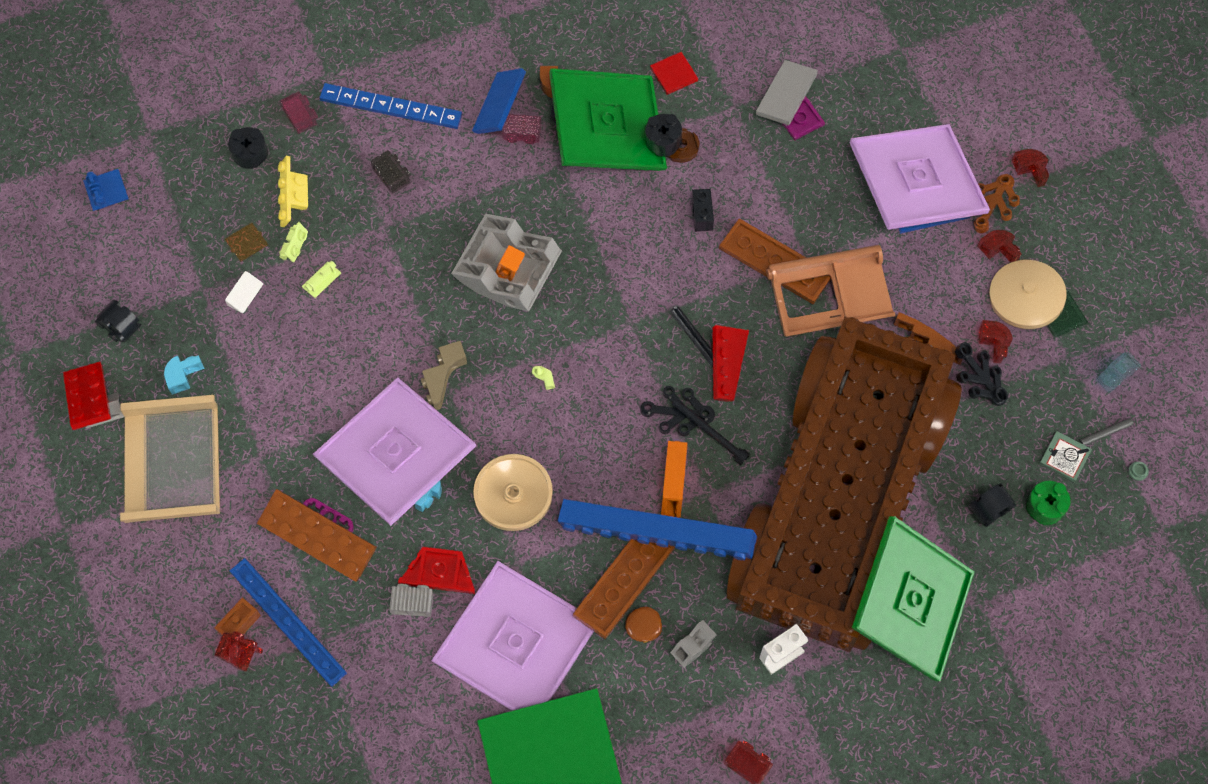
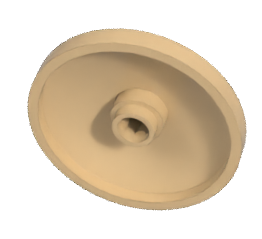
[989,260,1066,329]
[474,454,553,531]

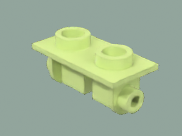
[279,222,308,263]
[302,261,341,298]

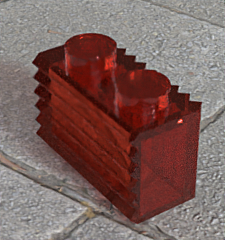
[724,740,773,784]

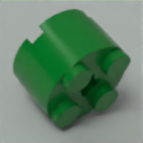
[1026,481,1071,525]

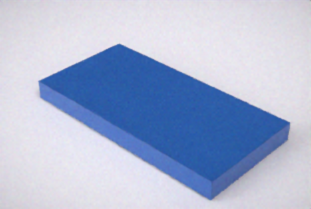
[472,68,526,134]

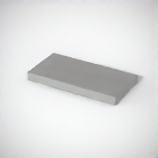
[756,60,818,125]

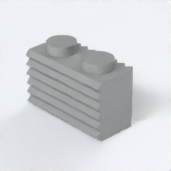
[389,584,433,617]

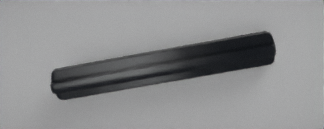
[671,306,713,368]

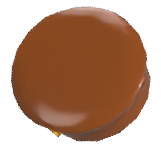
[625,607,662,643]

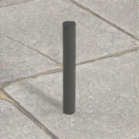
[1079,418,1134,446]

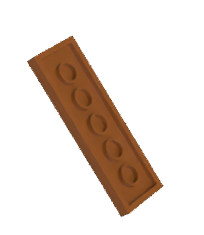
[719,218,831,305]
[257,489,377,582]
[573,539,675,639]

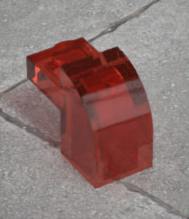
[1012,149,1049,187]
[977,230,1022,263]
[979,320,1013,363]

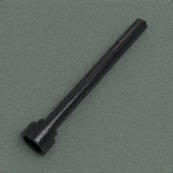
[672,399,750,466]

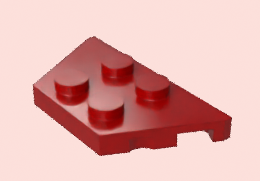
[398,547,475,594]

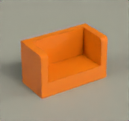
[495,245,525,282]

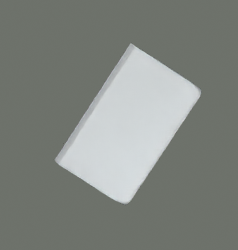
[225,271,263,313]

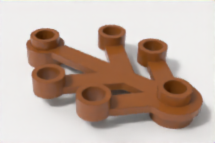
[974,174,1020,234]

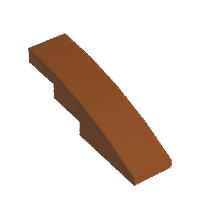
[894,312,963,365]

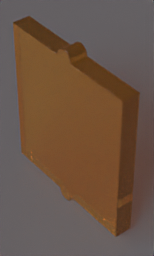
[225,223,268,262]

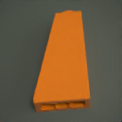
[661,441,687,518]

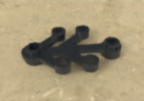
[955,342,1008,406]
[640,386,715,436]

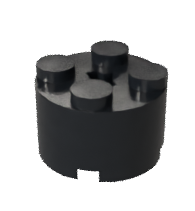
[645,114,682,156]
[228,127,268,169]
[94,300,141,342]
[968,483,1017,527]

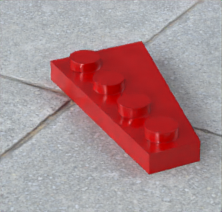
[712,325,749,402]

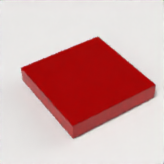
[650,52,698,95]

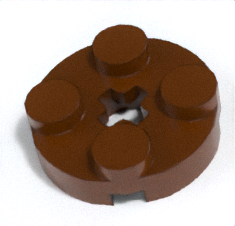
[667,128,700,163]

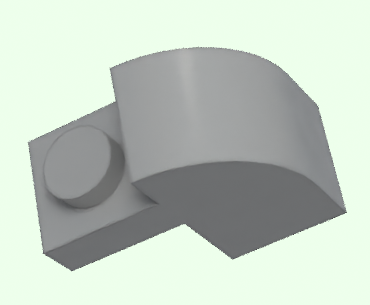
[670,620,716,667]

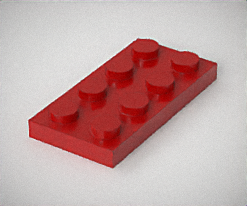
[63,361,111,430]

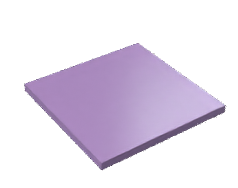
[849,124,990,230]
[313,377,476,526]
[432,561,594,711]

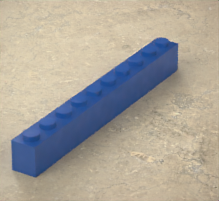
[558,499,757,560]

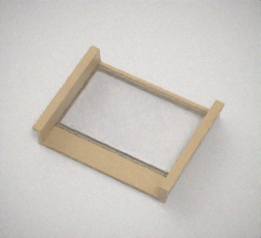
[120,395,220,523]

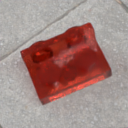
[214,631,263,671]

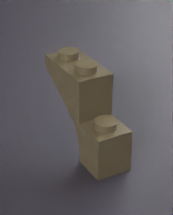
[421,341,467,410]

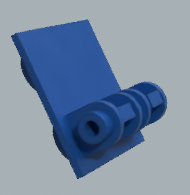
[83,169,129,211]

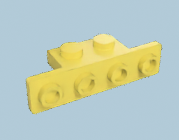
[278,156,308,227]

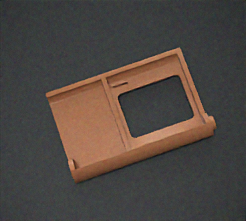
[766,245,896,337]

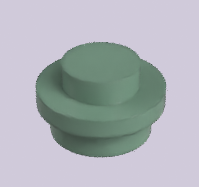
[1128,462,1149,481]

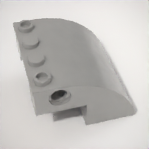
[451,214,562,311]

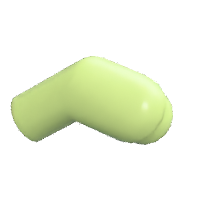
[532,366,555,390]

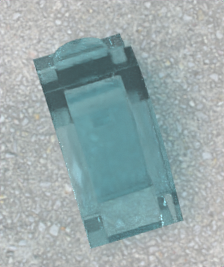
[1096,352,1142,393]

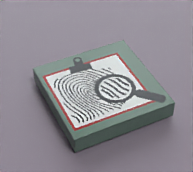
[1039,431,1092,483]

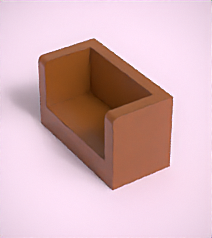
[214,597,261,646]

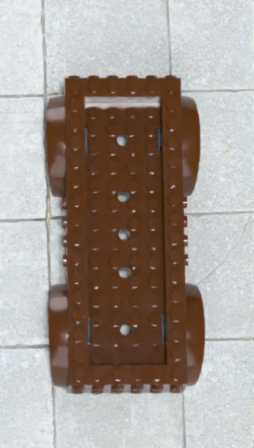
[727,316,962,652]

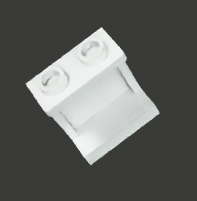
[759,624,808,675]

